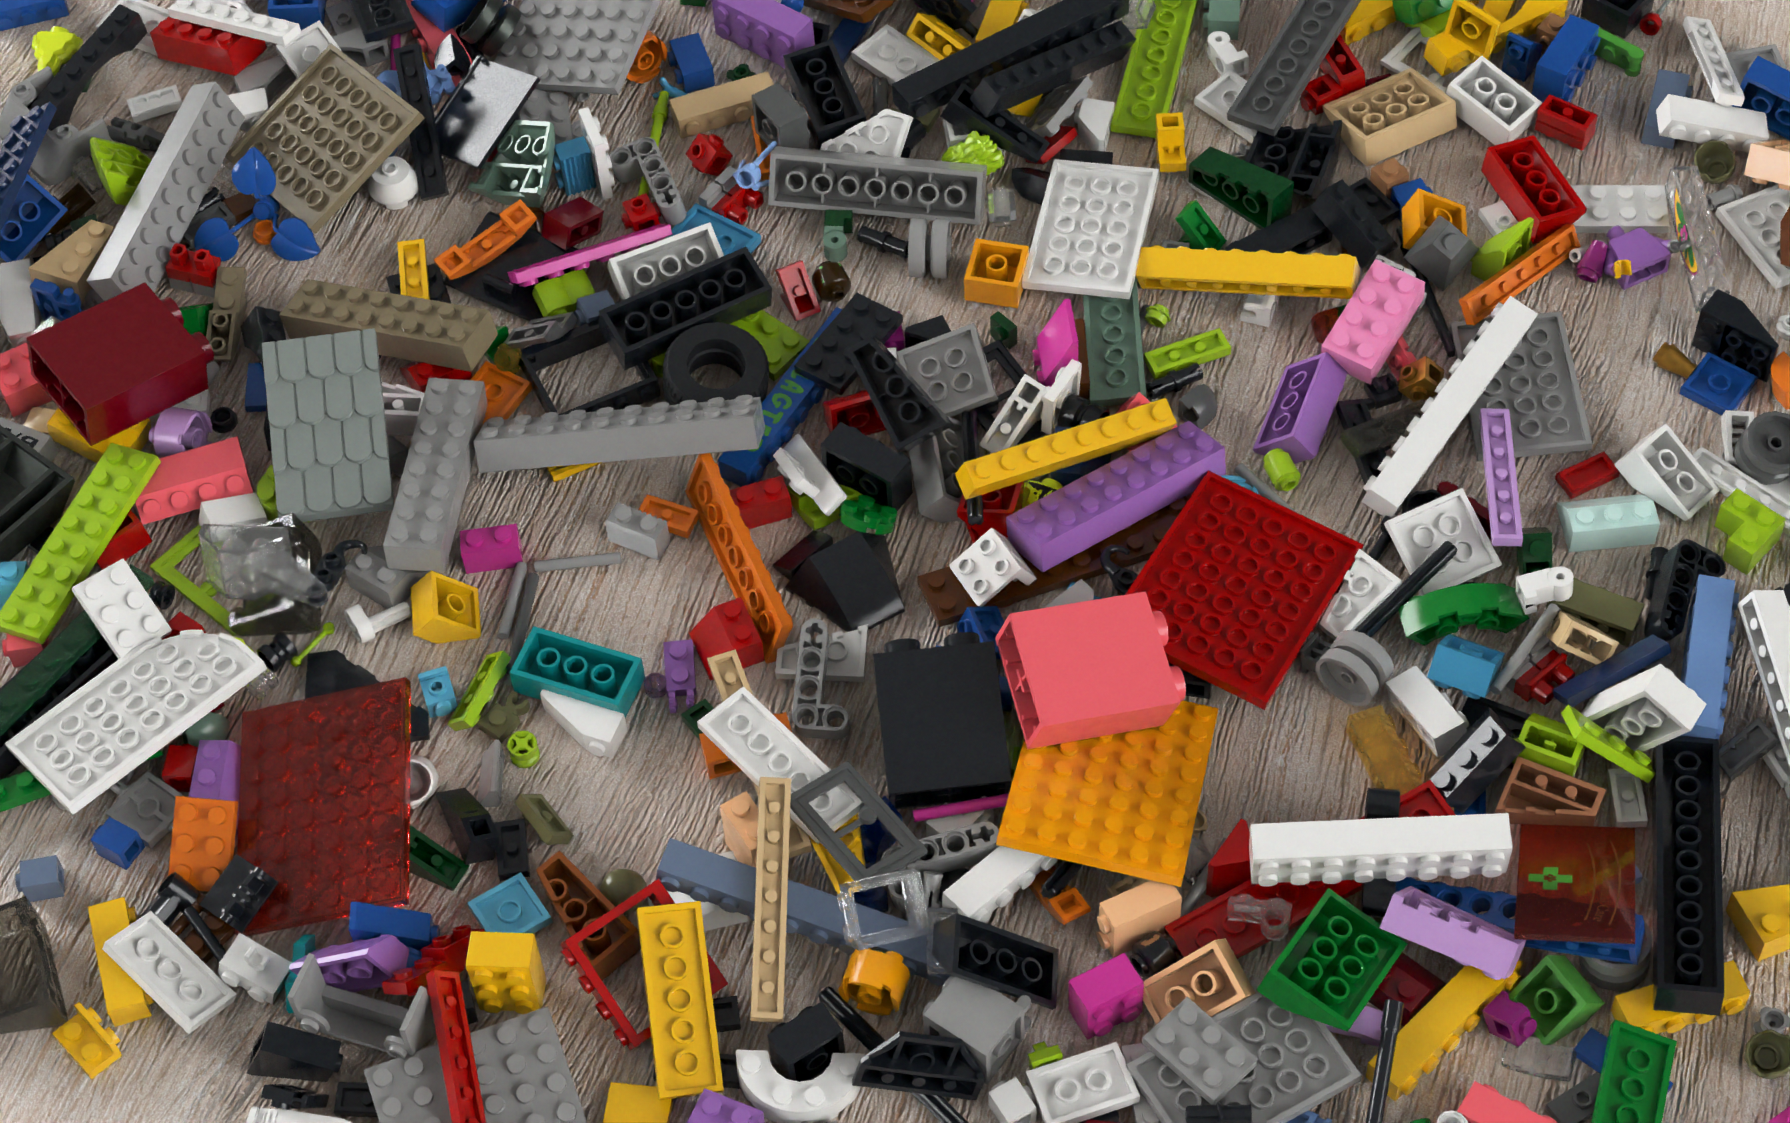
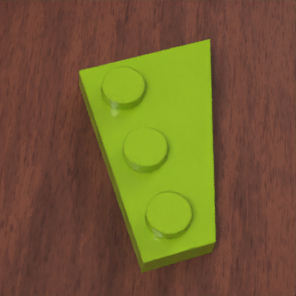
[1561,704,1656,784]

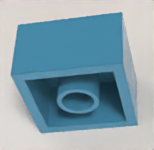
[1427,634,1506,699]

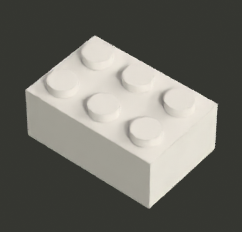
[1445,56,1542,145]

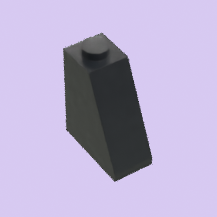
[246,1021,343,1082]

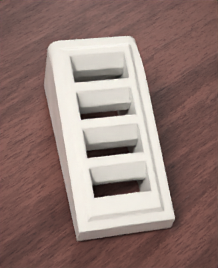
[1721,410,1754,466]

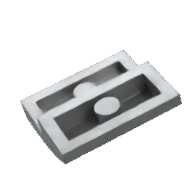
[502,312,578,350]

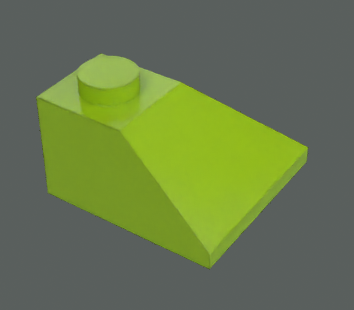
[1470,217,1534,281]

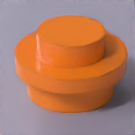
[253,220,277,245]

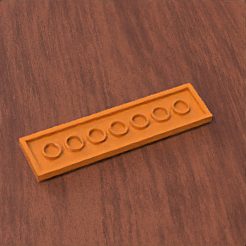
[685,453,793,664]

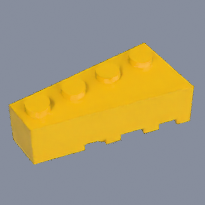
[1725,884,1790,962]

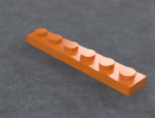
[1459,224,1581,325]

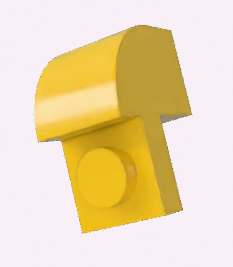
[1156,112,1186,172]

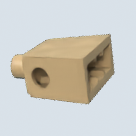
[1547,611,1619,665]

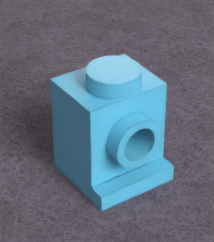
[418,666,458,718]

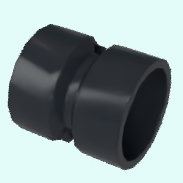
[1058,393,1110,427]

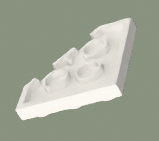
[820,108,913,157]

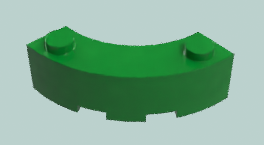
[1398,583,1529,646]

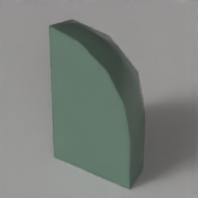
[182,712,230,747]

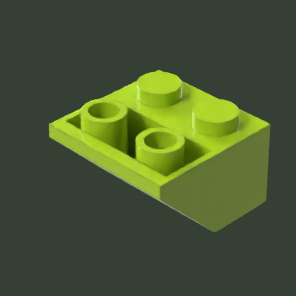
[1512,712,1586,777]

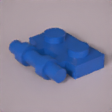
[30,278,84,325]

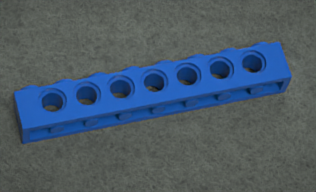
[1395,877,1646,965]

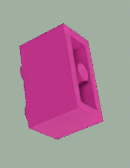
[460,523,523,574]

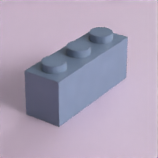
[1641,69,1693,149]

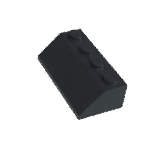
[932,913,1059,1010]

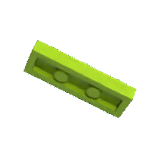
[1144,328,1231,380]
[447,650,511,731]

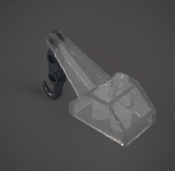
[198,524,368,607]

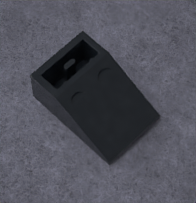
[1692,289,1779,383]

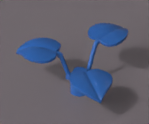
[194,147,321,262]

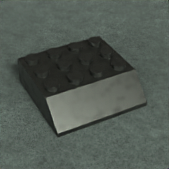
[0,425,75,562]

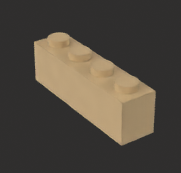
[669,71,774,139]

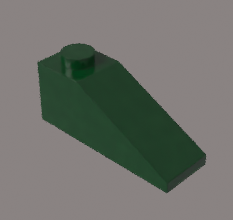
[369,814,470,891]

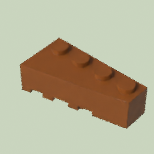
[536,850,641,981]

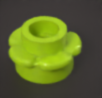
[1145,304,1171,328]

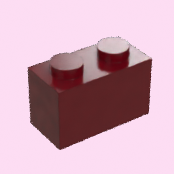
[541,197,604,250]

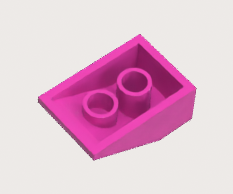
[1032,298,1078,387]

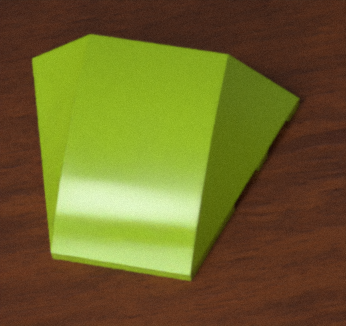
[89,137,151,206]

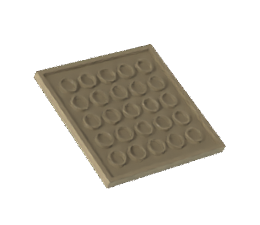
[225,43,424,234]

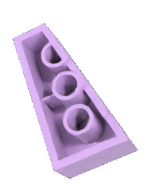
[1380,886,1526,980]

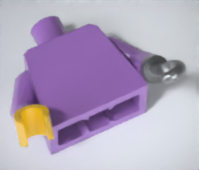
[1603,225,1691,290]

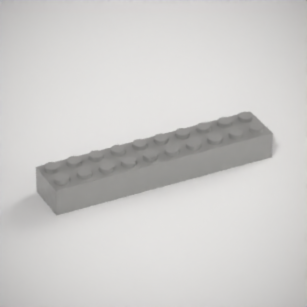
[87,81,245,301]
[473,395,765,473]

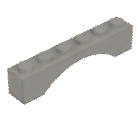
[233,27,390,102]

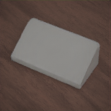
[478,740,505,807]

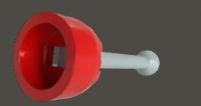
[1639,0,1673,36]

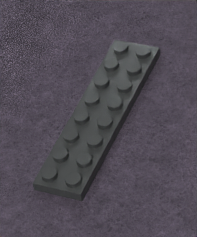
[1227,0,1361,136]

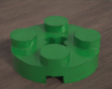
[839,495,897,535]

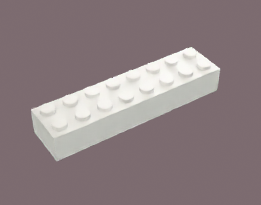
[1249,813,1513,887]

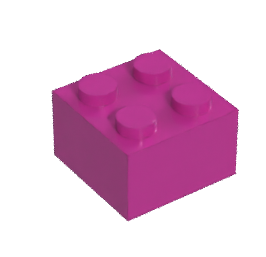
[1068,953,1144,1040]

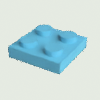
[467,872,553,934]

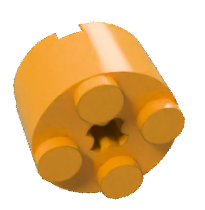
[839,945,911,1016]

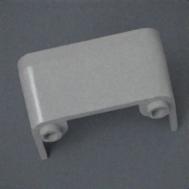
[0,66,111,185]
[287,953,436,1059]

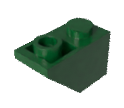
[1517,527,1552,575]

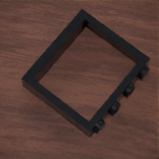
[517,319,661,415]

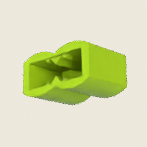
[532,269,596,317]

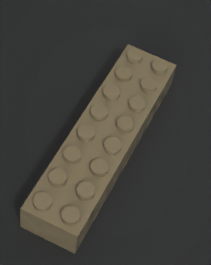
[279,279,498,372]

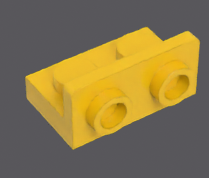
[52,1002,122,1079]

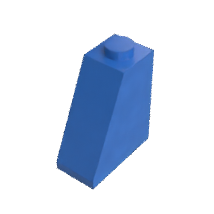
[349,902,440,951]

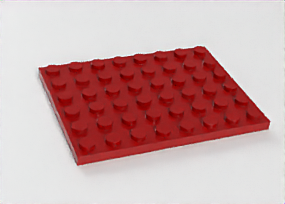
[1125,470,1364,710]

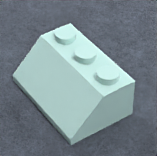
[1556,494,1660,553]

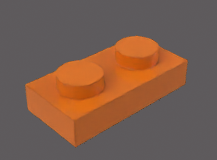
[638,494,700,539]

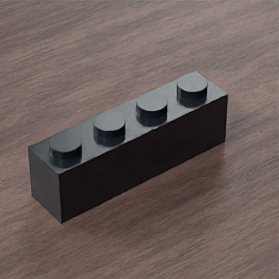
[1225,204,1333,254]

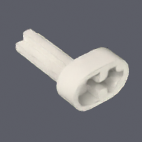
[344,601,412,644]

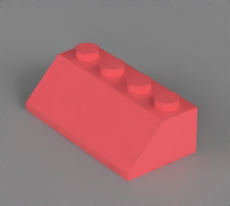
[135,436,254,525]

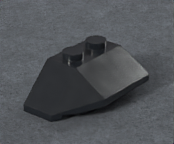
[852,1031,985,1100]

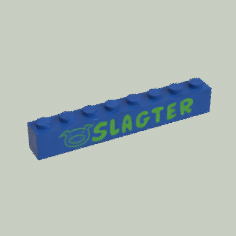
[718,307,842,487]

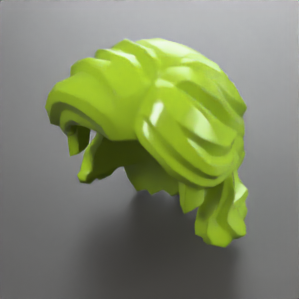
[941,131,1005,176]

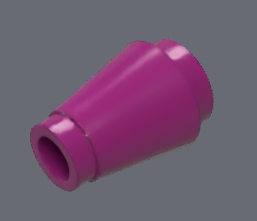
[1576,240,1608,283]

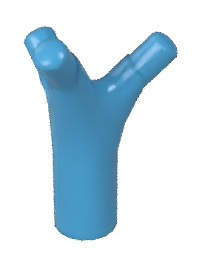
[652,77,687,98]

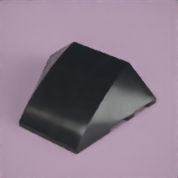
[1245,120,1342,199]
[785,531,905,632]

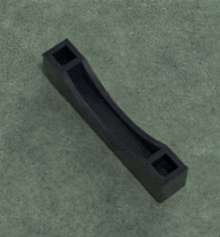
[28,4,148,131]
[240,306,286,451]

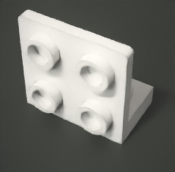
[949,527,1037,607]

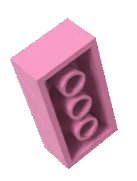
[1321,259,1425,385]

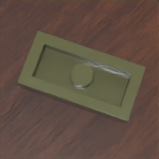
[515,794,574,845]

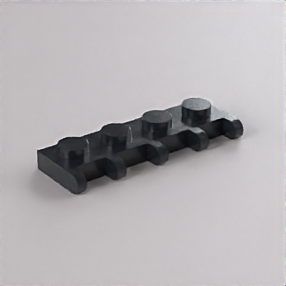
[1335,398,1391,485]

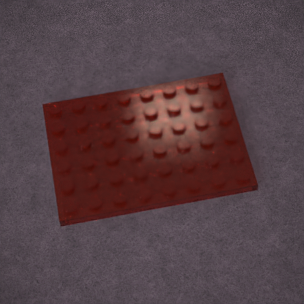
[234,677,411,937]

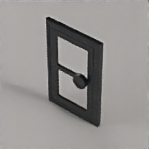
[969,340,1059,445]

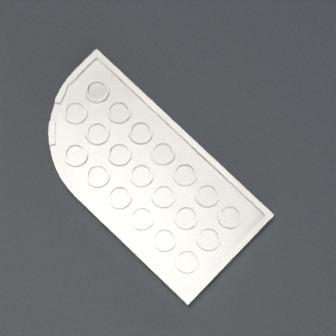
[5,630,267,815]

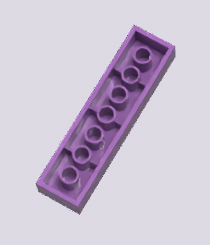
[1006,421,1226,572]

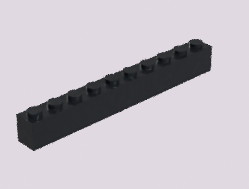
[892,0,1129,120]

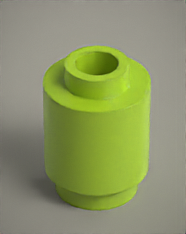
[1263,448,1301,491]

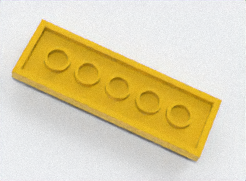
[636,901,724,1100]

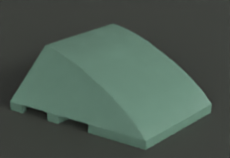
[467,120,555,208]

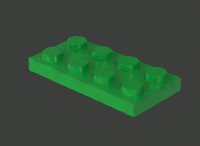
[1591,1019,1677,1123]

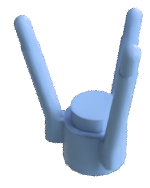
[733,141,777,191]

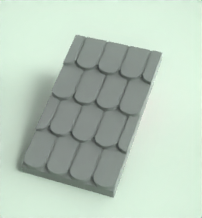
[262,328,394,525]

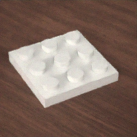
[1384,488,1502,596]

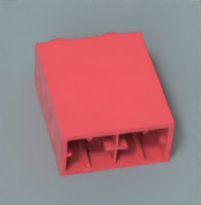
[995,591,1186,749]

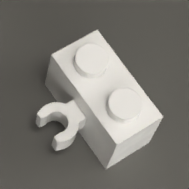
[218,933,292,1004]

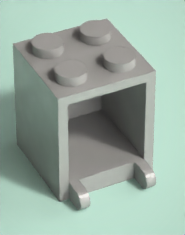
[923,976,1031,1084]

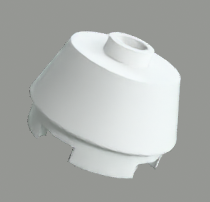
[368,156,419,210]

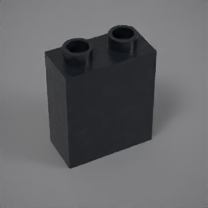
[873,632,1011,810]

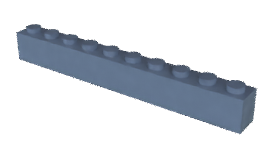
[656,838,955,986]

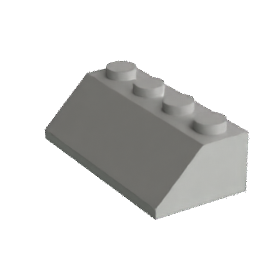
[909,415,964,523]

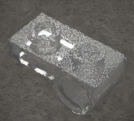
[1227,894,1292,942]

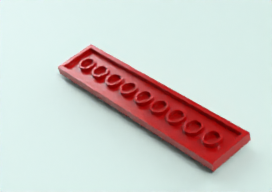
[1164,780,1456,959]

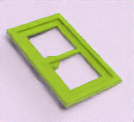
[150,524,288,636]

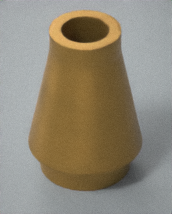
[1653,342,1697,379]

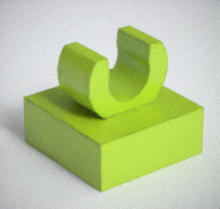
[1028,1041,1063,1070]

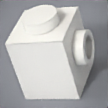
[988,1077,1037,1123]

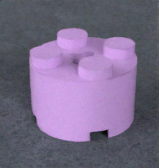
[149,407,212,458]

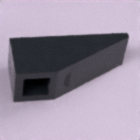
[436,788,500,865]

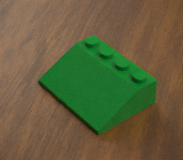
[1256,888,1408,1032]

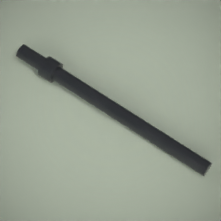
[1396,226,1455,357]

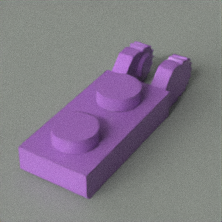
[663,639,697,714]

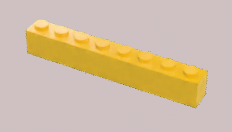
[1136,245,1361,299]
[955,398,1177,500]

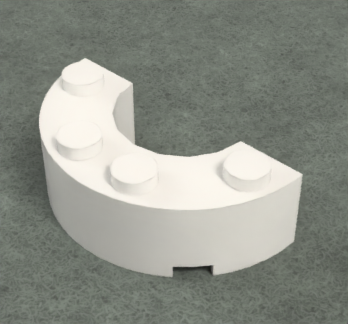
[736,1050,865,1123]

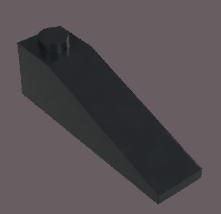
[940,83,1050,164]

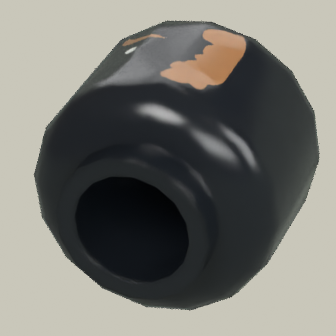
[1130,931,1178,978]

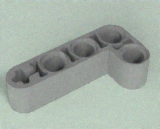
[609,137,687,225]
[792,618,851,740]
[881,822,1000,912]

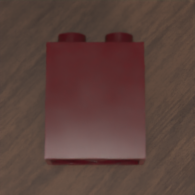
[26,282,214,446]

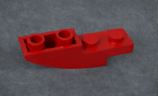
[382,925,485,996]

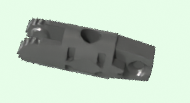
[107,117,165,152]

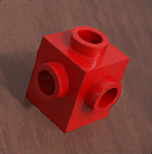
[686,133,733,176]
[621,193,661,232]

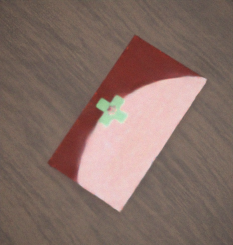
[1514,824,1635,944]

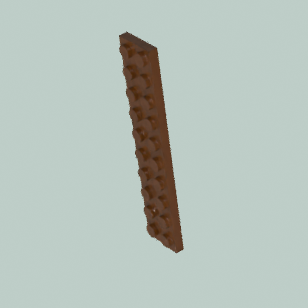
[917,496,1188,627]

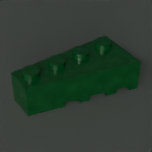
[1188,146,1294,229]

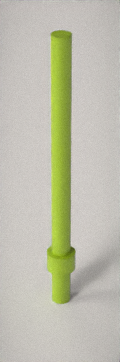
[638,91,670,196]

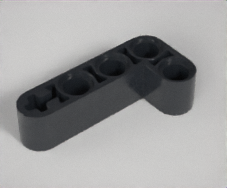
[1644,539,1726,642]
[1362,788,1400,917]

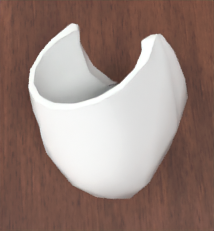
[382,755,439,810]

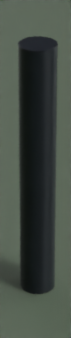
[183,906,238,986]

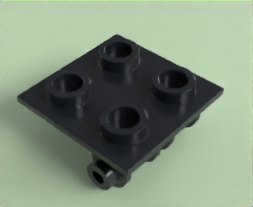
[199,854,279,933]

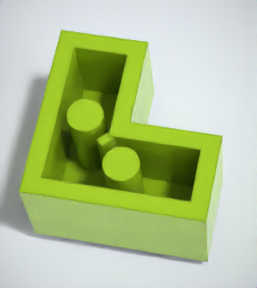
[1714,488,1786,575]

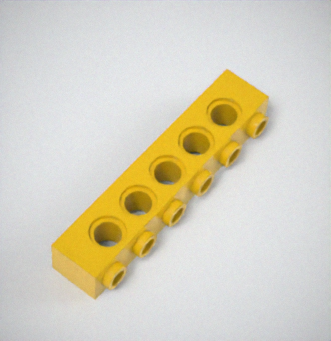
[906,12,1043,117]

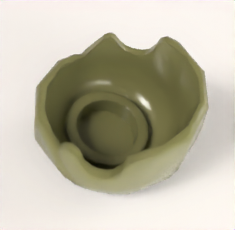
[1694,140,1736,184]
[599,869,647,915]
[1744,1029,1790,1080]

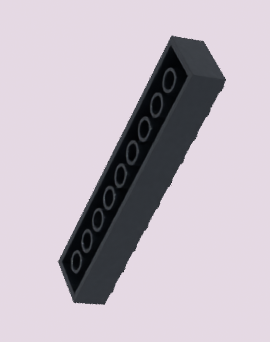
[1652,736,1724,1016]

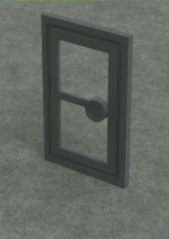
[790,761,928,892]

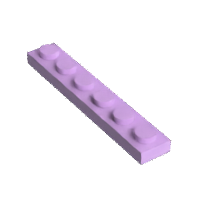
[1479,408,1523,547]

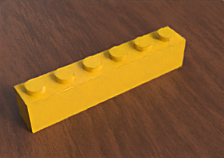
[1365,959,1522,1101]

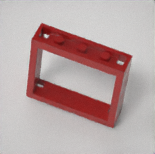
[560,878,728,1050]

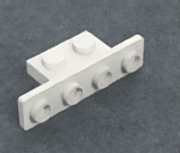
[773,434,847,516]

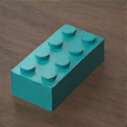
[509,626,645,718]

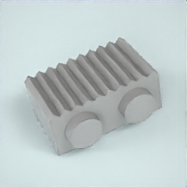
[605,502,670,560]

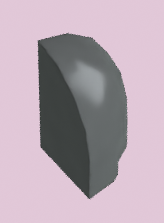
[1178,384,1218,430]

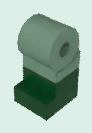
[823,210,854,262]

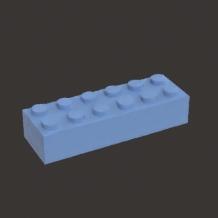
[1680,574,1739,739]

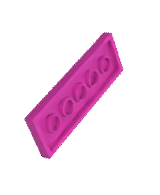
[507,224,673,287]

